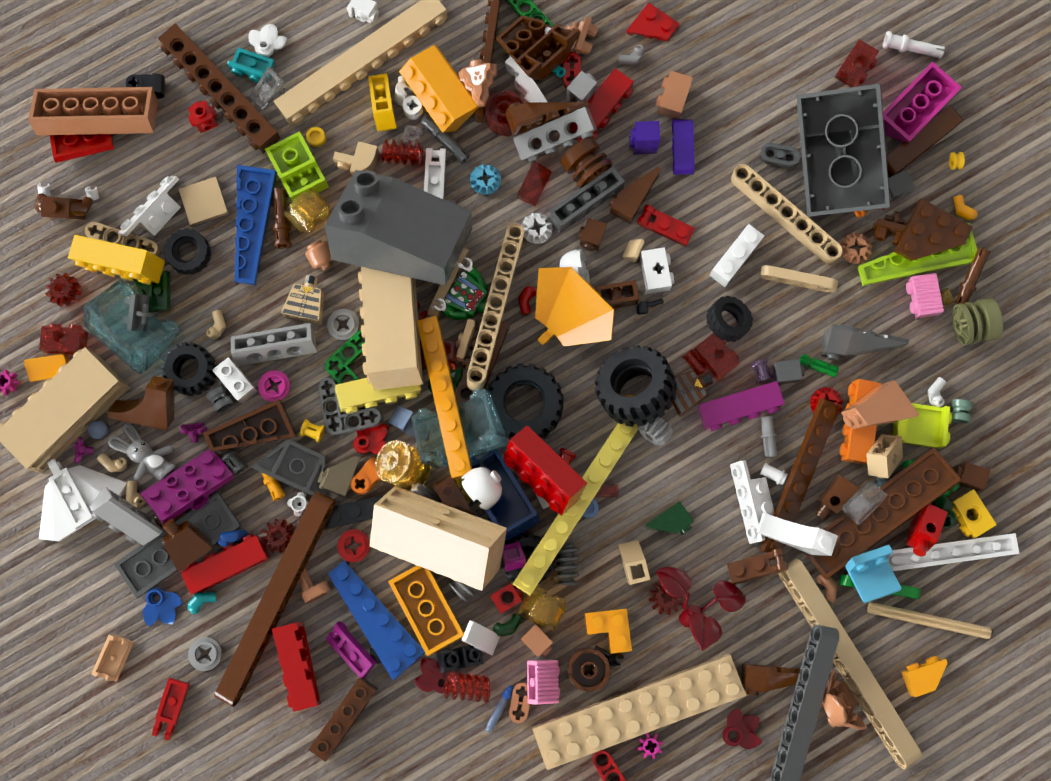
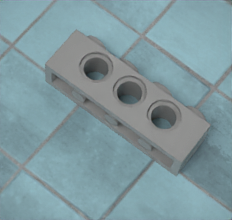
[513,107,597,163]
[231,323,317,366]

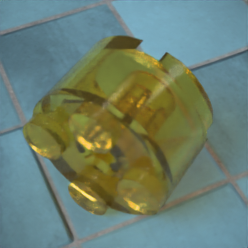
[284,188,331,234]
[518,586,566,631]

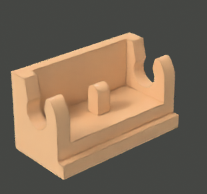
[91,634,135,681]

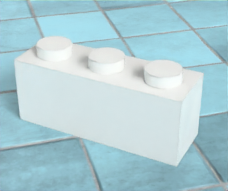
[709,224,764,287]

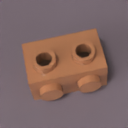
[656,71,693,119]

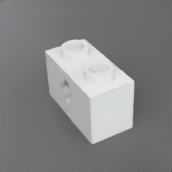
[639,247,674,294]
[212,357,258,404]

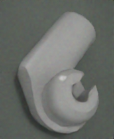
[618,45,645,65]

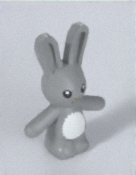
[108,423,176,482]

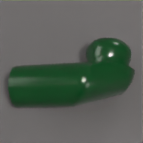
[493,613,523,637]

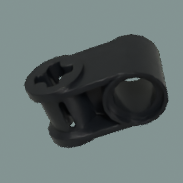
[125,73,165,99]

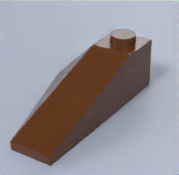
[505,102,590,136]

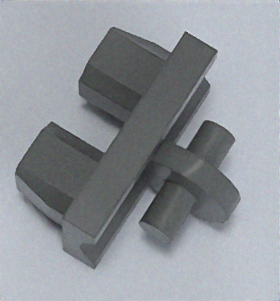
[122,294,154,331]

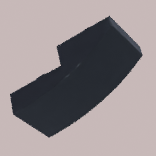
[436,645,484,673]

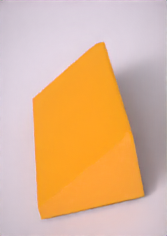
[24,354,69,382]

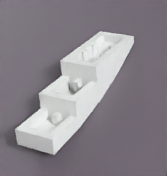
[505,56,547,103]

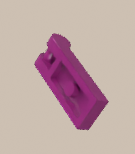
[326,621,377,679]

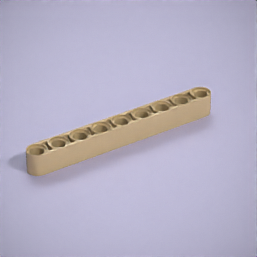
[467,223,524,391]

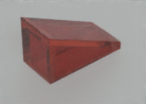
[594,484,618,498]

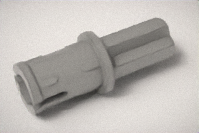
[760,416,777,457]

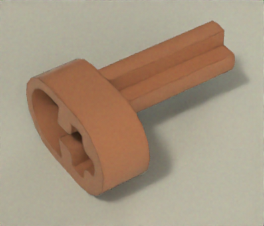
[299,567,331,604]

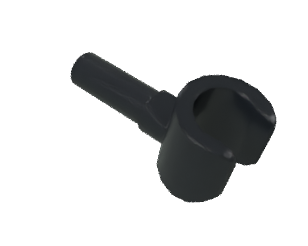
[636,299,664,315]
[594,645,624,666]

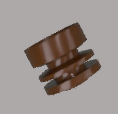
[560,137,613,189]

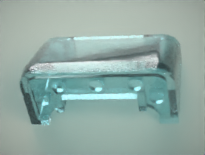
[84,279,180,374]
[411,389,509,468]

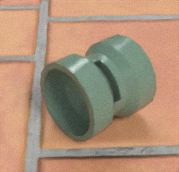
[951,399,973,424]

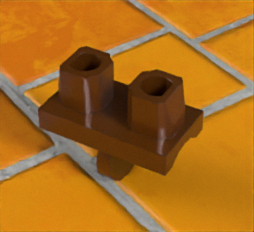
[872,211,906,245]

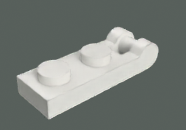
[424,148,446,199]

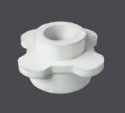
[287,492,309,516]

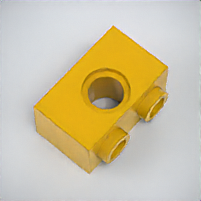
[951,489,997,539]

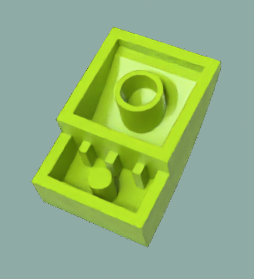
[265,131,329,205]

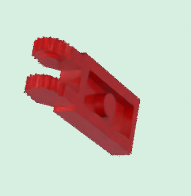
[152,677,190,741]

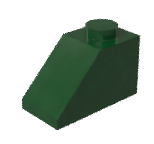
[644,501,694,535]

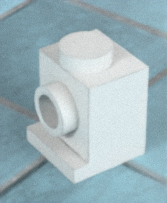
[347,0,379,23]

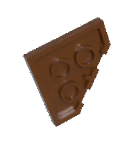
[894,198,973,261]

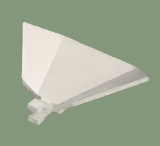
[39,458,127,542]

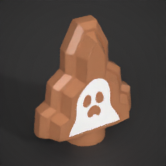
[458,59,497,107]

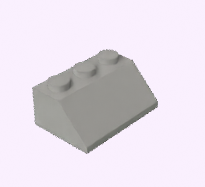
[89,487,163,546]

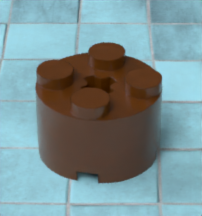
[567,648,610,692]

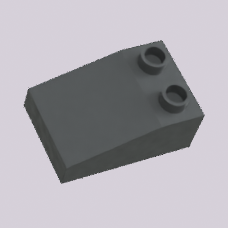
[796,83,891,217]
[325,170,472,285]

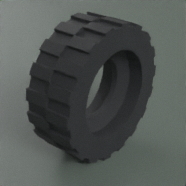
[164,229,211,275]
[706,296,753,342]

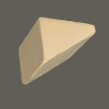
[622,239,645,263]

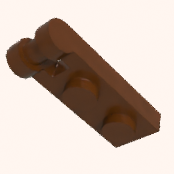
[727,548,788,585]

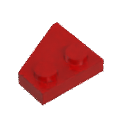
[626,2,680,41]

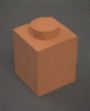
[521,624,553,657]

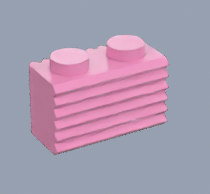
[906,273,944,319]
[527,660,560,704]

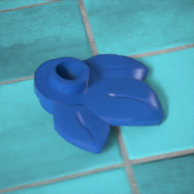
[143,588,182,626]

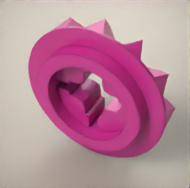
[258,370,291,402]

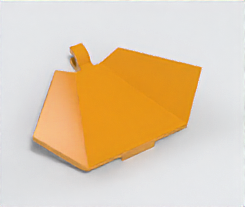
[535,267,614,347]

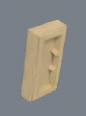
[456,319,476,362]

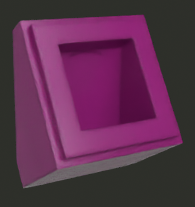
[502,541,526,571]

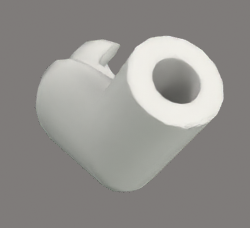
[928,377,946,407]

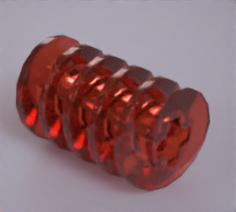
[382,139,423,166]
[444,672,491,703]

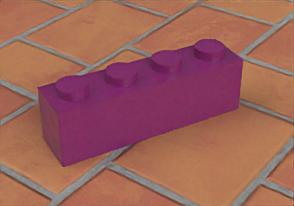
[697,381,785,432]

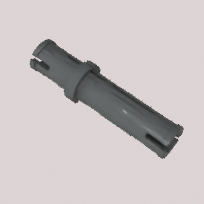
[420,115,470,164]

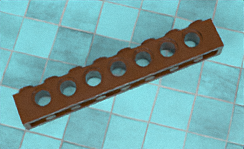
[158,23,281,154]

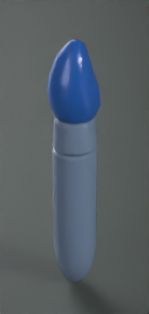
[486,685,513,732]

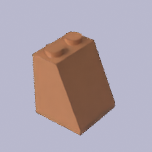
[841,380,919,429]

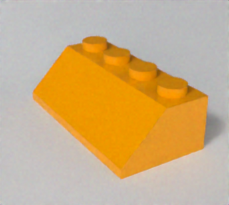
[399,45,479,133]

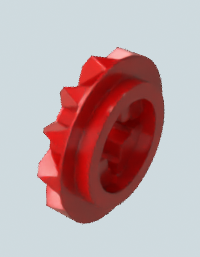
[810,387,843,415]
[337,529,370,562]

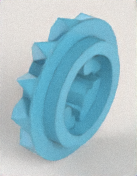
[470,164,501,195]

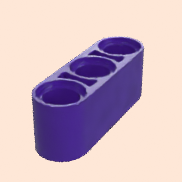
[672,119,694,175]

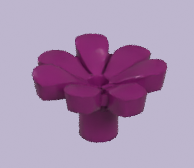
[180,422,208,443]
[74,437,94,463]

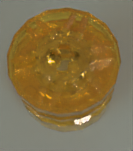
[375,440,431,491]

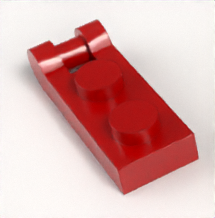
[637,205,695,247]

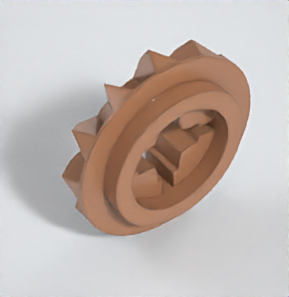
[840,232,873,264]

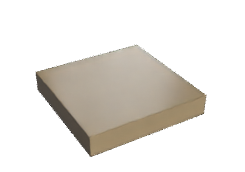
[179,176,229,227]

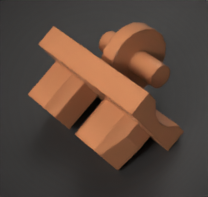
[565,16,598,55]

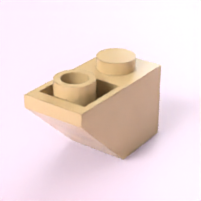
[618,540,650,585]

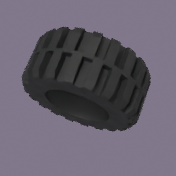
[595,345,677,427]
[486,363,564,440]

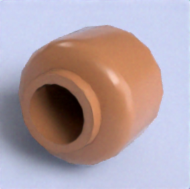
[305,240,333,271]

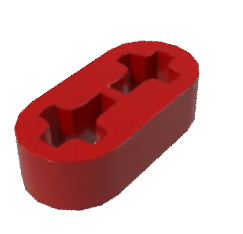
[563,52,581,89]

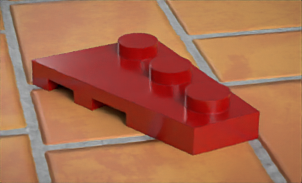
[50,134,114,163]

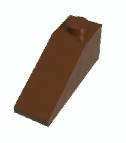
[609,167,661,224]

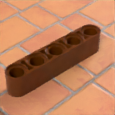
[887,105,964,177]

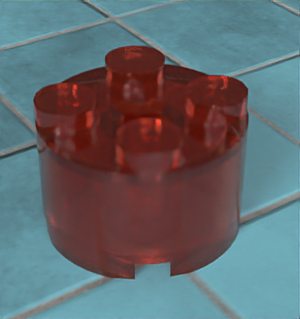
[485,90,523,137]

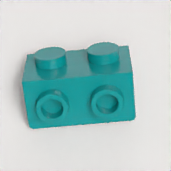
[227,47,275,83]

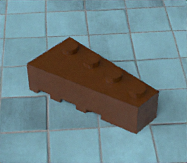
[203,399,298,452]

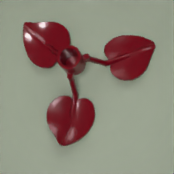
[656,567,746,651]

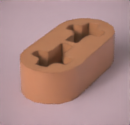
[509,682,530,723]

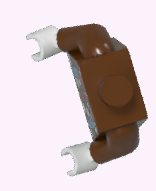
[35,183,99,220]

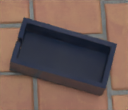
[471,448,540,543]

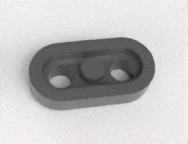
[760,143,800,168]

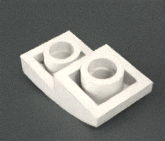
[462,621,500,655]

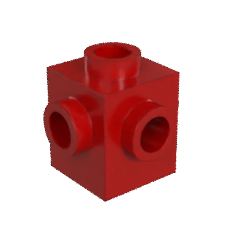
[187,100,219,133]

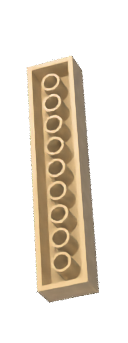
[532,654,746,770]

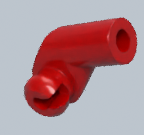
[518,286,537,315]

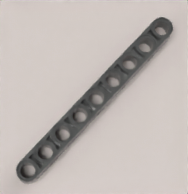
[769,624,839,781]

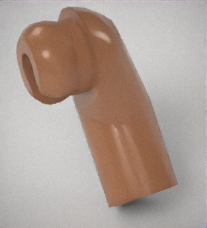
[817,574,838,603]

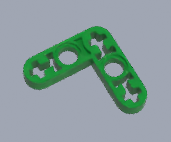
[325,330,365,384]

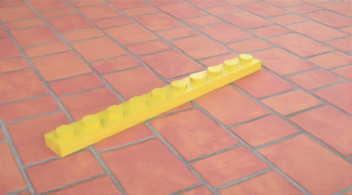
[513,423,638,596]

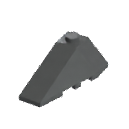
[821,324,909,360]

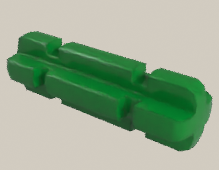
[799,354,839,377]

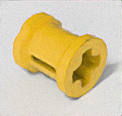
[299,419,325,443]

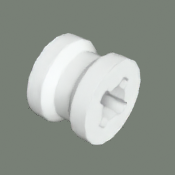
[402,96,423,120]

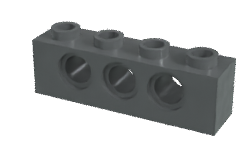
[548,166,625,233]

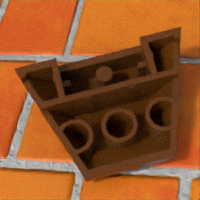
[496,16,579,80]

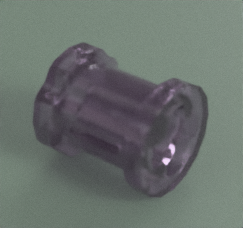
[750,359,774,383]

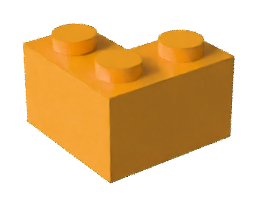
[584,609,632,654]

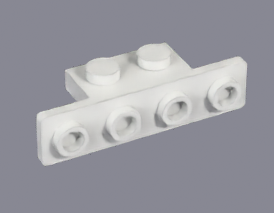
[118,176,181,237]
[730,460,775,544]

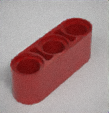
[592,749,626,781]

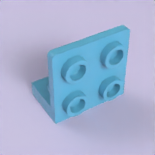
[845,545,901,603]

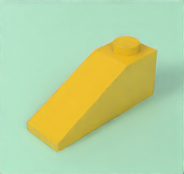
[368,73,396,132]

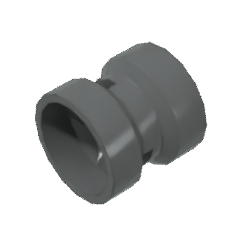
[206,385,234,413]

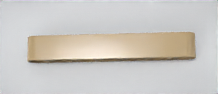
[731,164,842,264]

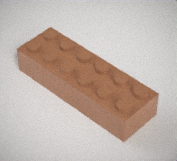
[28,87,158,135]

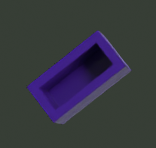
[629,121,660,155]

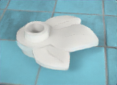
[249,24,287,57]

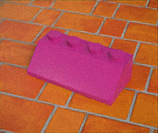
[884,61,962,143]

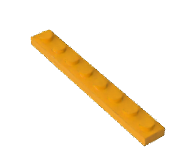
[417,316,472,479]

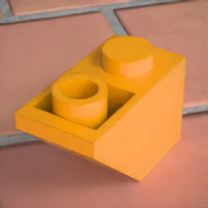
[901,656,947,697]

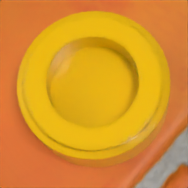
[306,127,326,148]

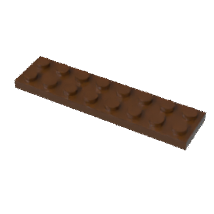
[804,447,962,580]

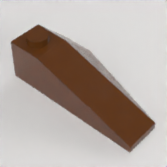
[741,664,830,695]

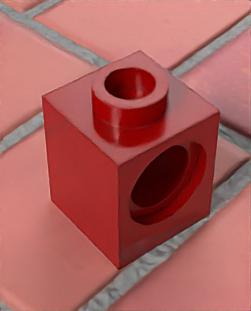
[490,583,523,614]

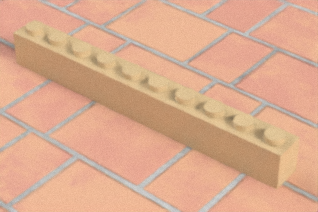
[274,0,447,126]

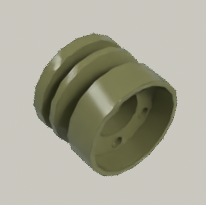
[952,298,1003,346]

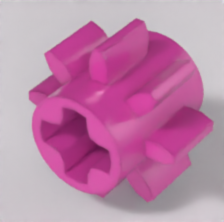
[0,369,21,396]
[637,733,663,759]

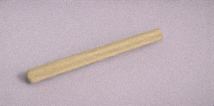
[867,602,992,639]

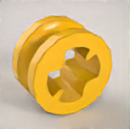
[949,152,965,170]

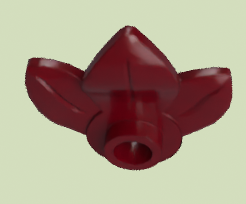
[414,658,453,694]
[722,708,762,749]

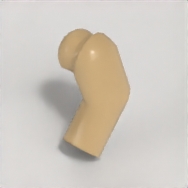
[206,310,226,339]

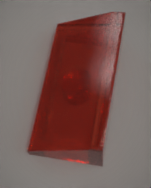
[517,161,552,206]

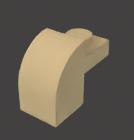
[333,142,379,176]

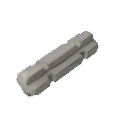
[411,483,439,502]

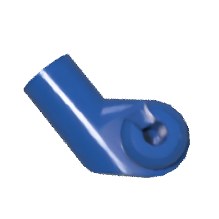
[218,529,248,547]

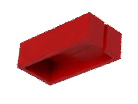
[503,425,587,516]

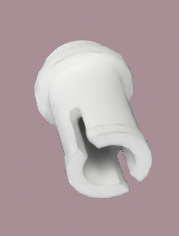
[760,463,788,485]

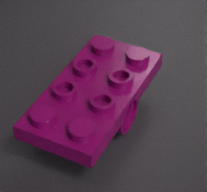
[140,449,234,524]

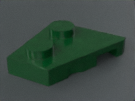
[133,270,170,313]

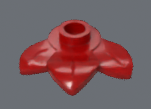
[353,418,389,455]

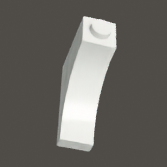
[756,513,838,556]

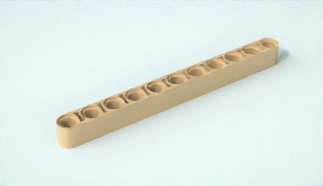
[779,559,922,769]

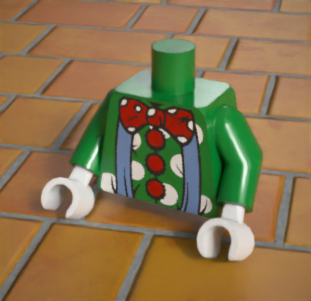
[431,257,493,320]

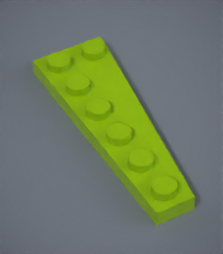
[857,223,977,286]

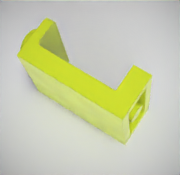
[893,403,952,449]

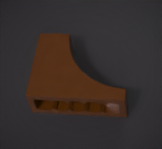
[108,376,174,430]

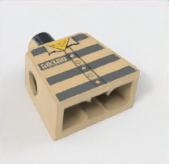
[281,275,324,325]

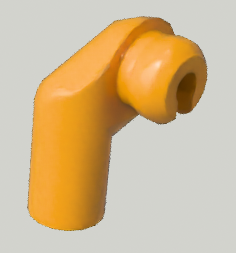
[953,195,978,221]

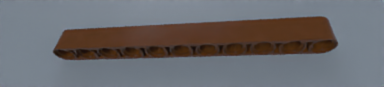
[214,491,336,707]

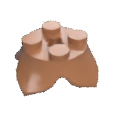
[820,669,867,730]

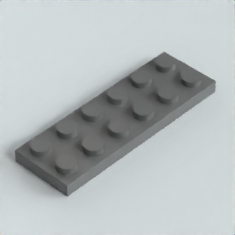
[114,492,241,598]

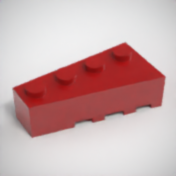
[272,622,321,712]

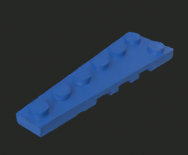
[234,165,277,286]
[328,561,425,681]

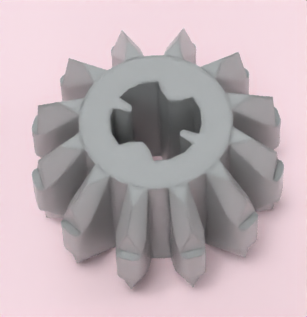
[637,417,673,446]

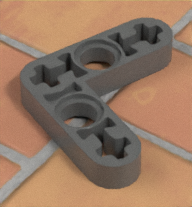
[319,378,384,436]

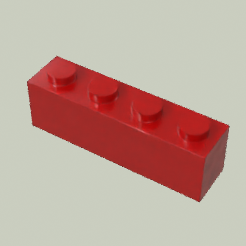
[570,68,634,142]
[181,534,271,595]

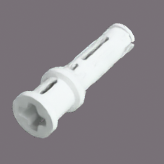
[883,31,945,59]

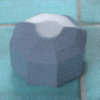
[87,420,109,440]

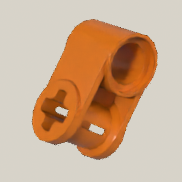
[351,457,389,495]

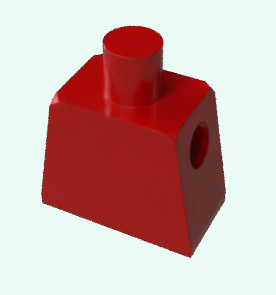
[907,504,948,556]

